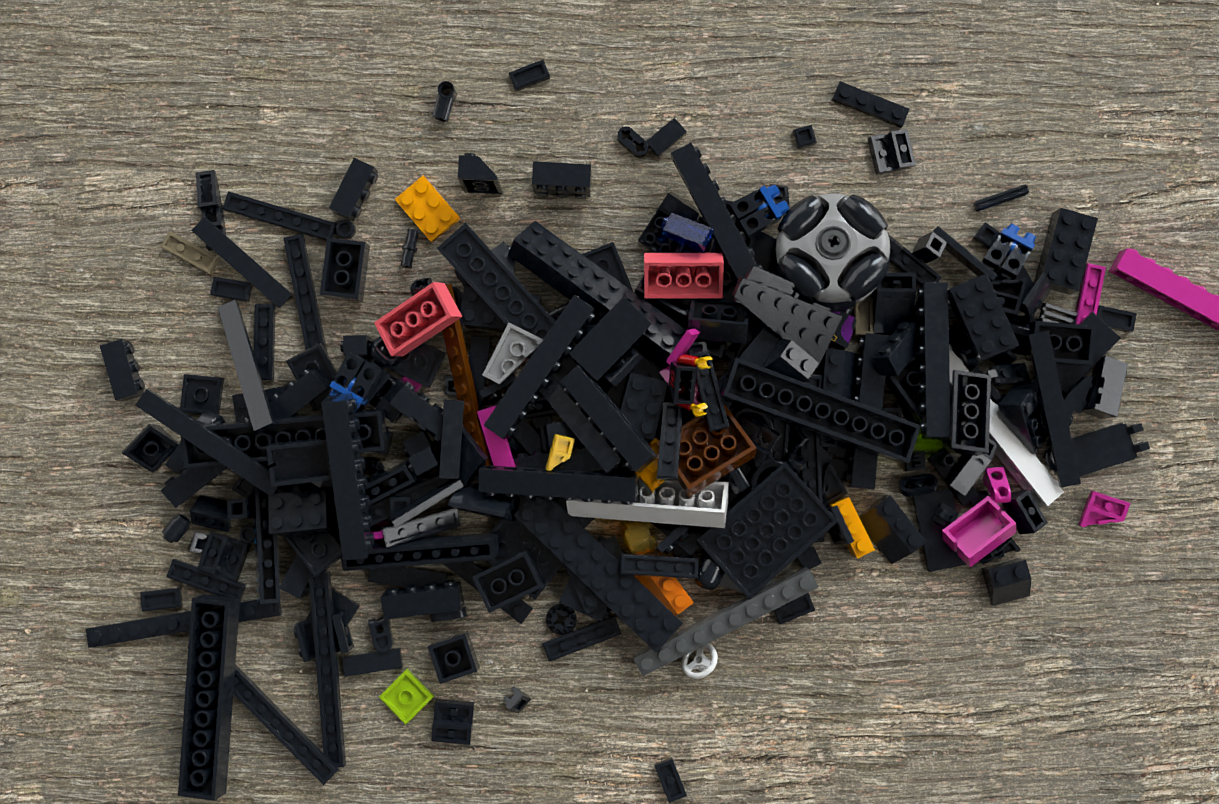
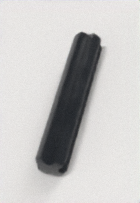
[973,184,1029,212]

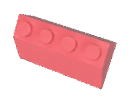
[644,253,724,298]

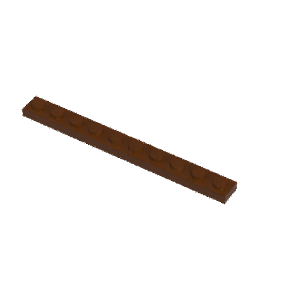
[442,284,492,476]

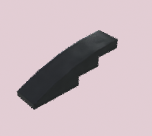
[196,170,226,251]

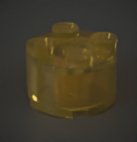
[619,520,658,555]

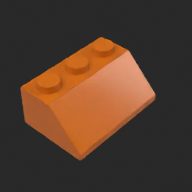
[633,554,694,616]

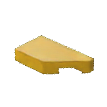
[546,434,575,471]

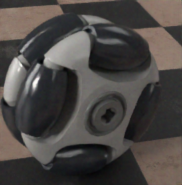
[773,194,890,312]

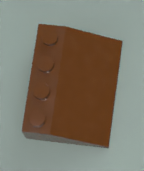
[656,403,756,497]

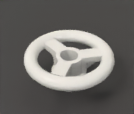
[682,643,718,679]

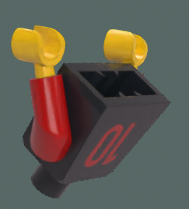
[668,354,712,417]

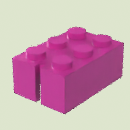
[942,496,1016,567]

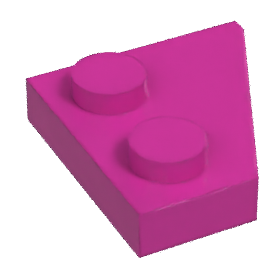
[1078,490,1131,527]

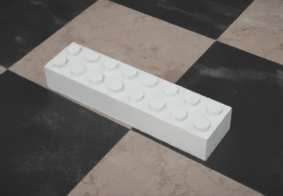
[566,478,728,528]

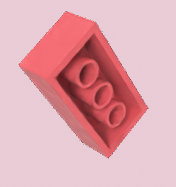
[374,282,462,356]

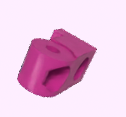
[982,467,1011,503]

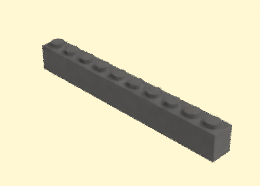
[634,566,818,676]

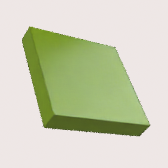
[379,668,434,725]

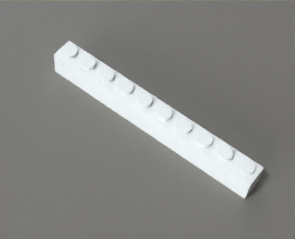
[949,344,1064,508]

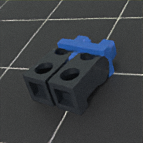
[729,185,789,240]
[982,223,1036,280]
[329,351,386,412]

